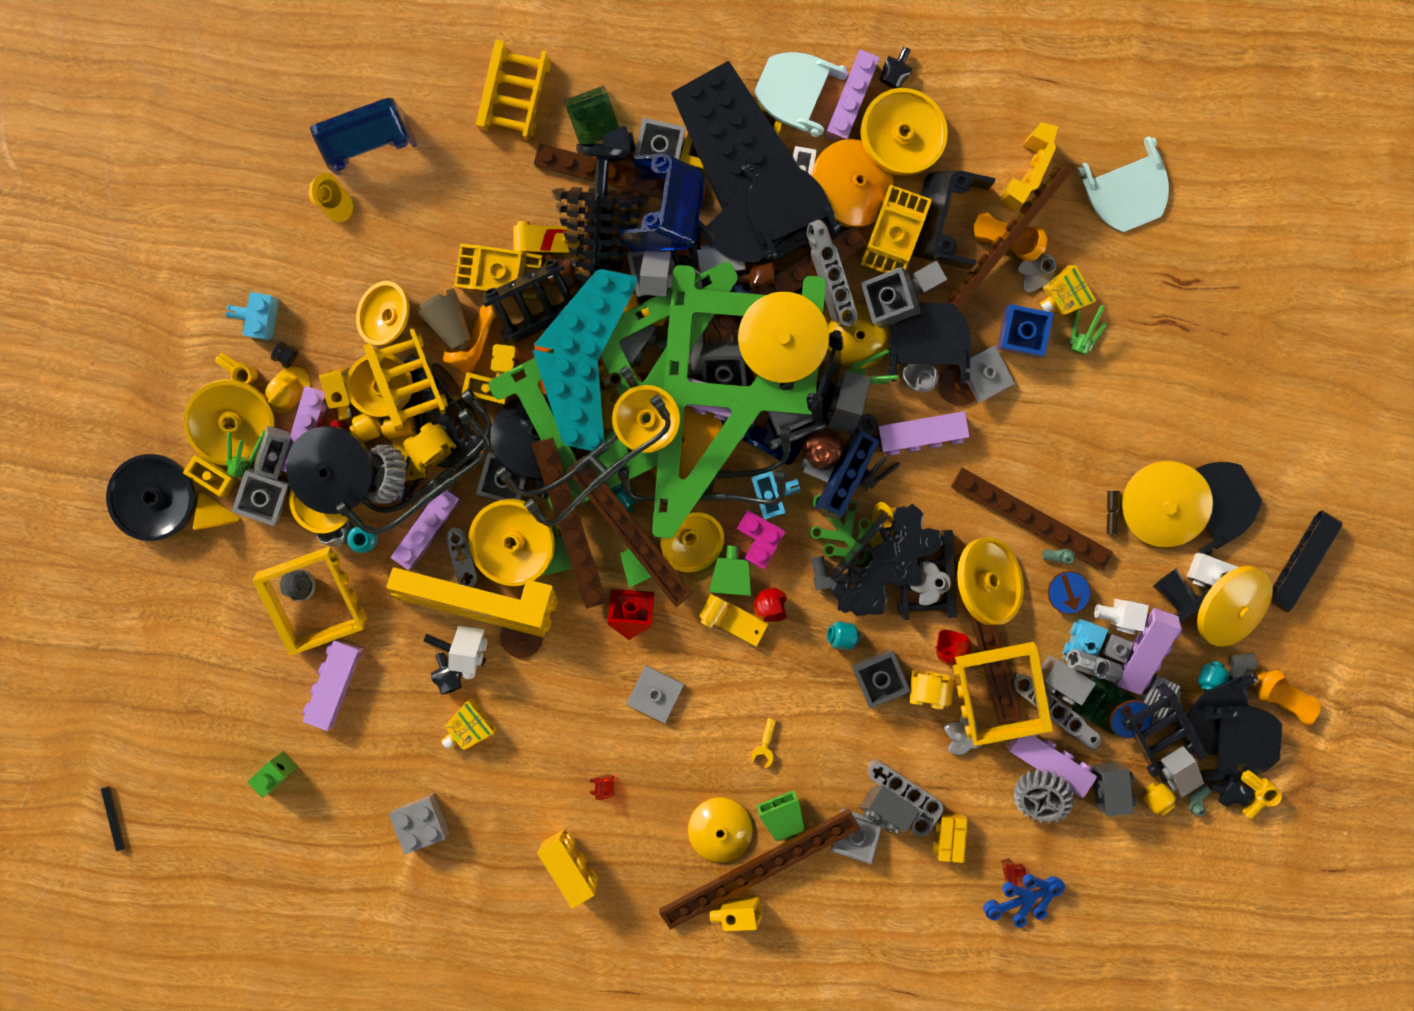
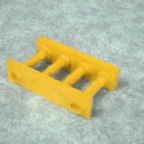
[476,39,551,142]
[363,328,448,432]

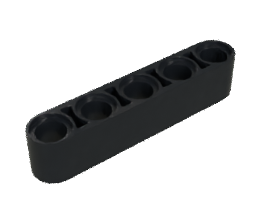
[1270,510,1342,612]

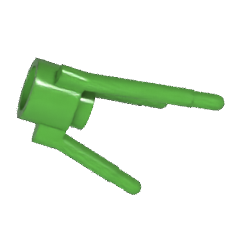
[1069,305,1107,355]
[848,350,899,384]
[225,430,265,478]

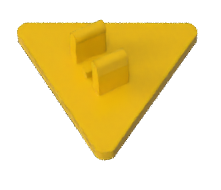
[193,493,239,530]

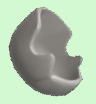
[903,364,938,393]
[316,520,351,547]
[280,569,316,602]

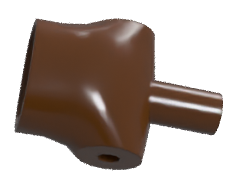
[544,253,580,290]
[735,262,776,292]

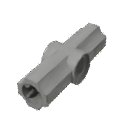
[1065,649,1124,682]

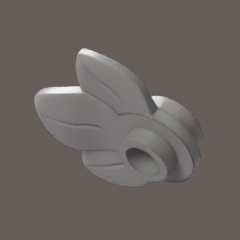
[1017,254,1057,293]
[907,561,951,605]
[944,713,982,755]

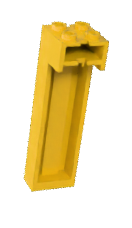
[386,567,558,638]

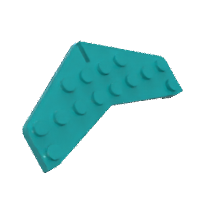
[533,269,638,451]

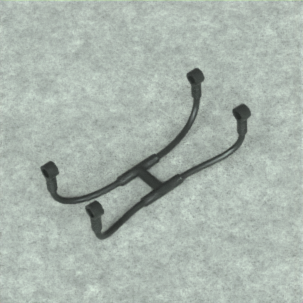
[496,365,671,527]
[336,388,492,534]
[618,427,791,505]

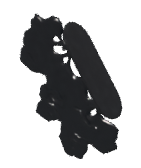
[403,354,486,470]
[830,504,943,616]

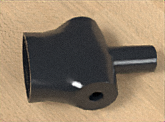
[879,46,913,89]
[431,652,462,695]
[1209,777,1253,808]

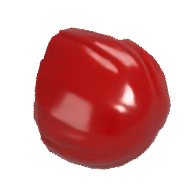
[754,587,787,622]
[935,629,972,666]

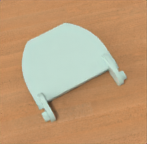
[754,52,848,137]
[1077,136,1169,232]

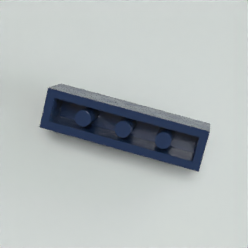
[814,430,879,519]

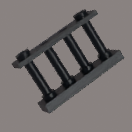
[481,258,574,346]
[897,530,957,620]
[1120,683,1207,784]

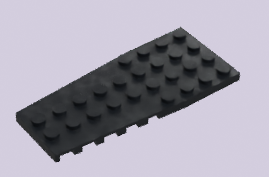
[671,61,831,264]

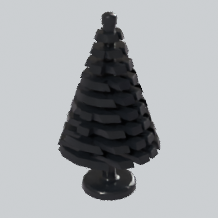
[552,143,649,289]

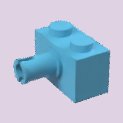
[226,292,279,341]
[751,471,801,519]
[1062,618,1108,659]

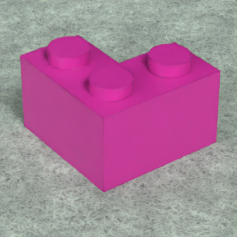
[737,510,786,569]

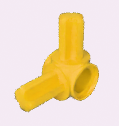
[215,352,258,385]
[1241,770,1282,819]

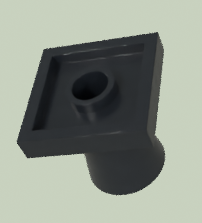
[1152,567,1210,623]

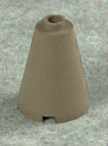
[416,288,471,352]

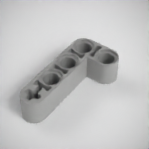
[867,759,943,837]

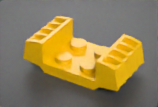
[1000,122,1058,212]
[861,185,932,273]
[454,243,542,301]

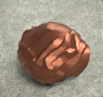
[801,431,845,470]

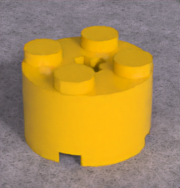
[403,422,456,472]
[908,670,956,709]

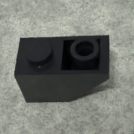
[602,126,636,162]

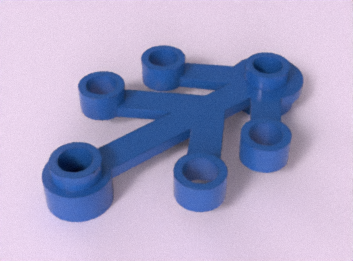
[983,874,1065,928]

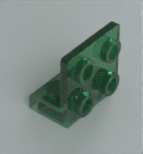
[564,85,619,143]
[1072,676,1136,735]

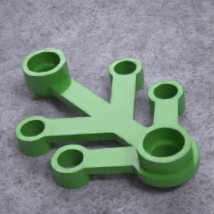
[810,494,871,566]

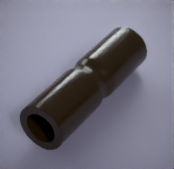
[599,372,622,390]
[1106,491,1121,534]

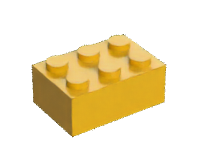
[537,829,598,909]

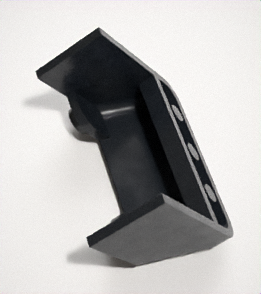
[912,171,996,270]

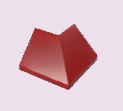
[607,589,654,640]

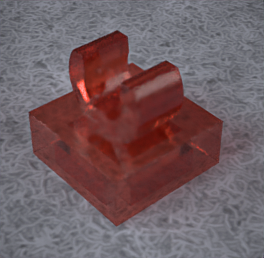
[590,774,615,800]
[1001,858,1026,885]

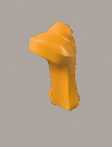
[974,212,1048,261]
[443,305,498,375]
[1253,670,1321,725]

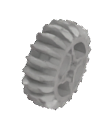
[367,445,407,504]
[1013,768,1074,824]

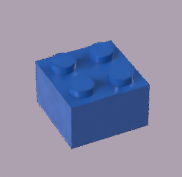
[997,304,1054,358]

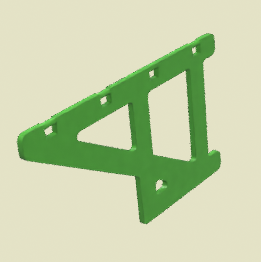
[489,262,737,510]
[652,265,826,538]

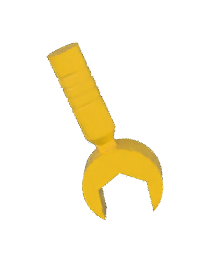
[751,718,776,768]

